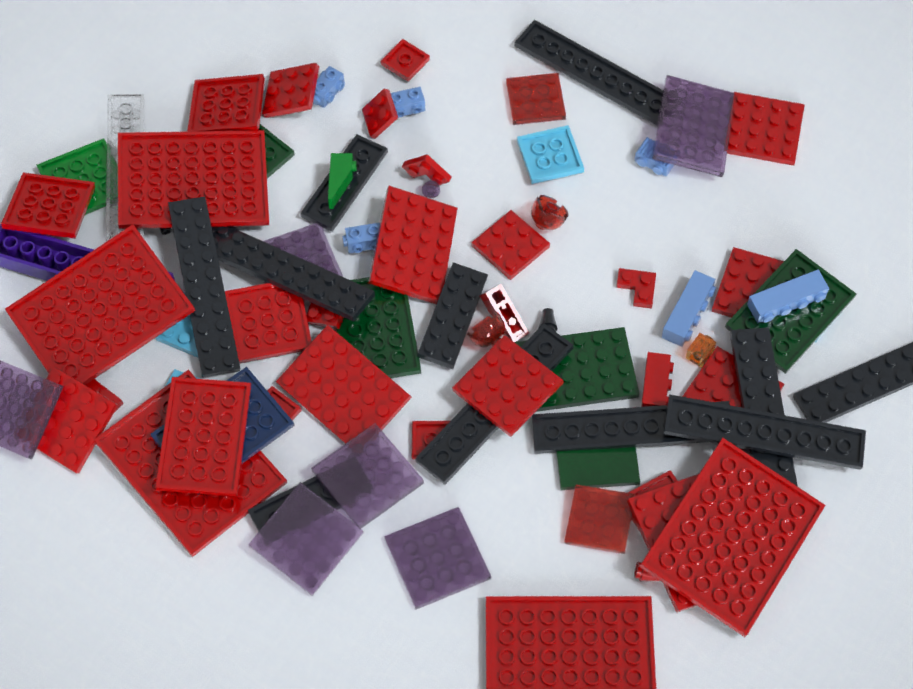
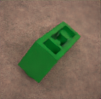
[328,153,357,209]

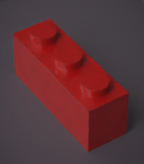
[641,352,674,407]

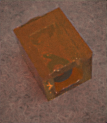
[686,333,716,368]

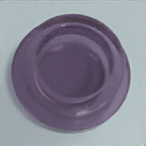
[422,180,440,198]

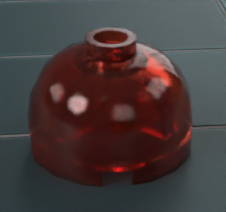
[531,195,569,230]
[467,311,505,348]

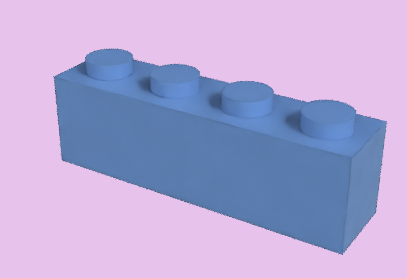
[747,269,829,324]
[662,270,716,347]

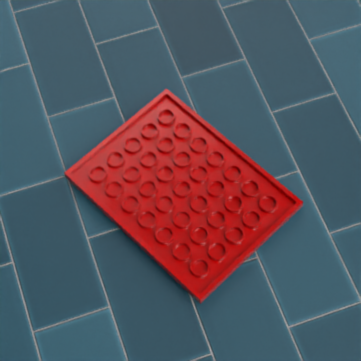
[118,130,269,229]
[5,224,196,385]
[94,369,287,557]
[639,438,826,637]
[486,596,656,689]

